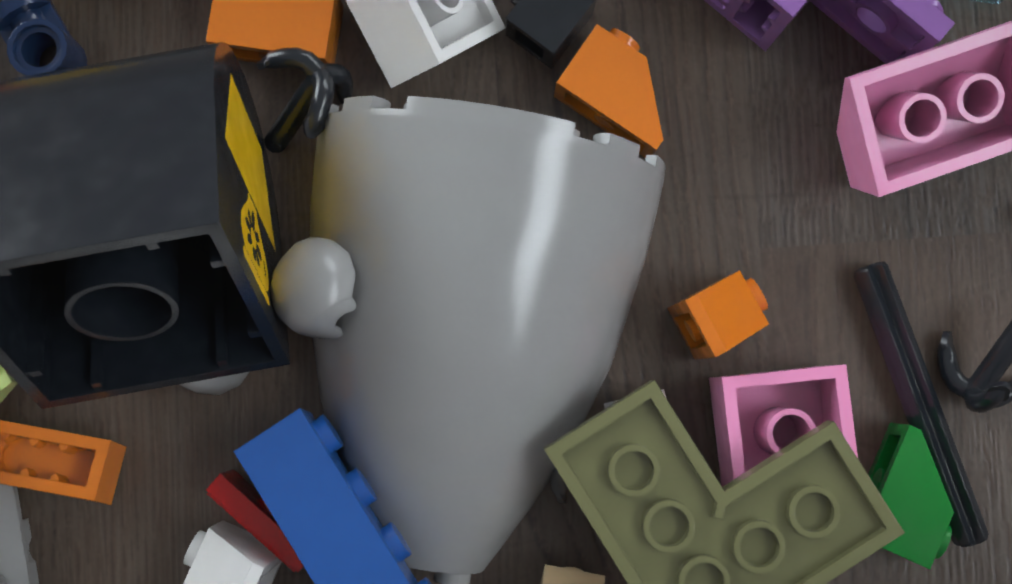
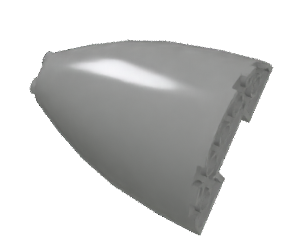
[310,95,666,584]

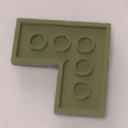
[543,380,905,584]

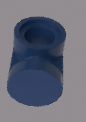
[0,0,87,76]

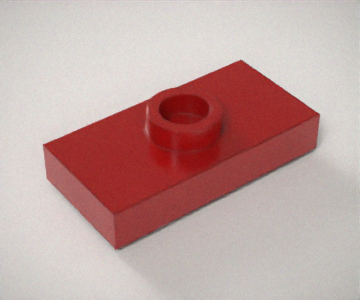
[206,469,304,572]

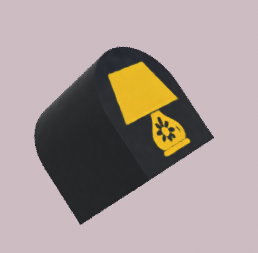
[0,42,290,409]

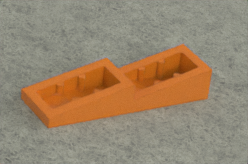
[0,420,127,505]

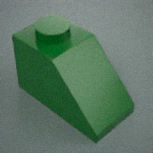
[868,423,954,569]

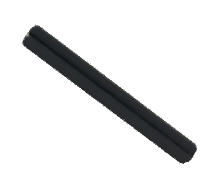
[854,261,989,547]

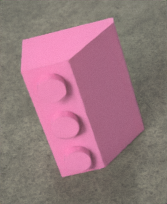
[836,21,1012,197]

